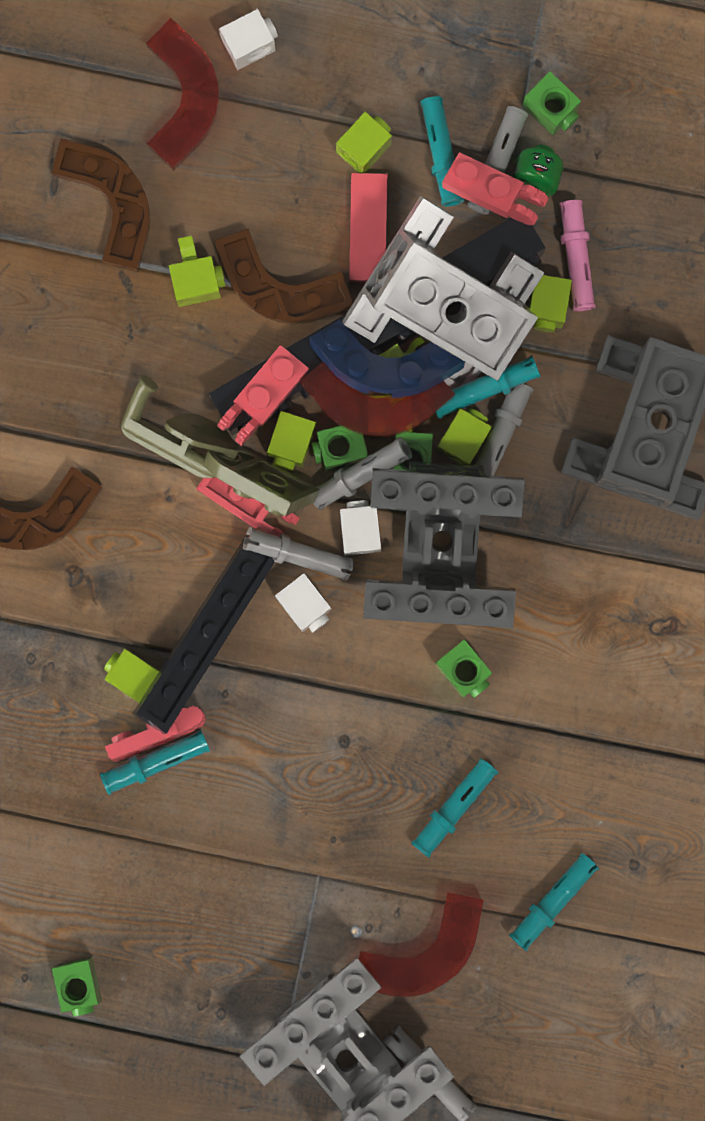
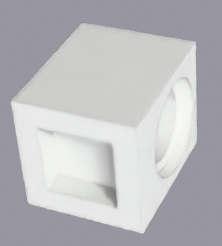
[219,9,278,70]
[340,500,381,556]
[275,574,331,633]

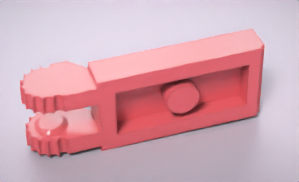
[442,152,549,226]
[217,345,309,446]
[196,477,300,536]
[105,705,206,763]

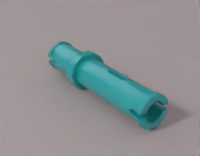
[420,96,464,207]
[431,355,541,419]
[100,730,210,795]
[411,758,499,858]
[508,853,600,952]

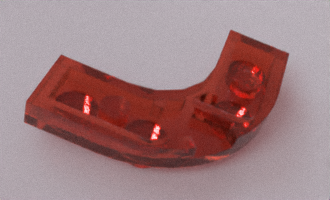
[146,18,219,171]
[300,362,456,437]
[359,892,484,997]

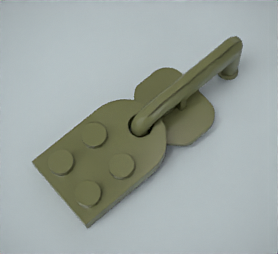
[121,375,320,516]

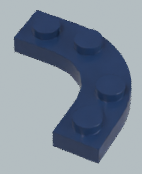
[310,320,465,398]

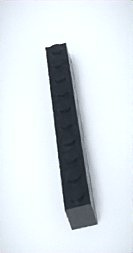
[208,218,546,436]

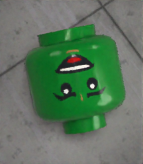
[513,144,563,197]

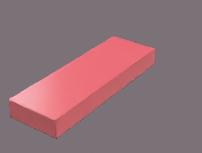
[349,173,387,283]

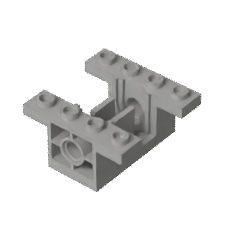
[342,195,544,389]
[240,957,454,1121]

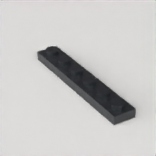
[132,534,275,734]

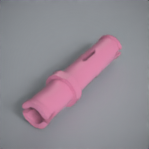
[559,200,596,312]

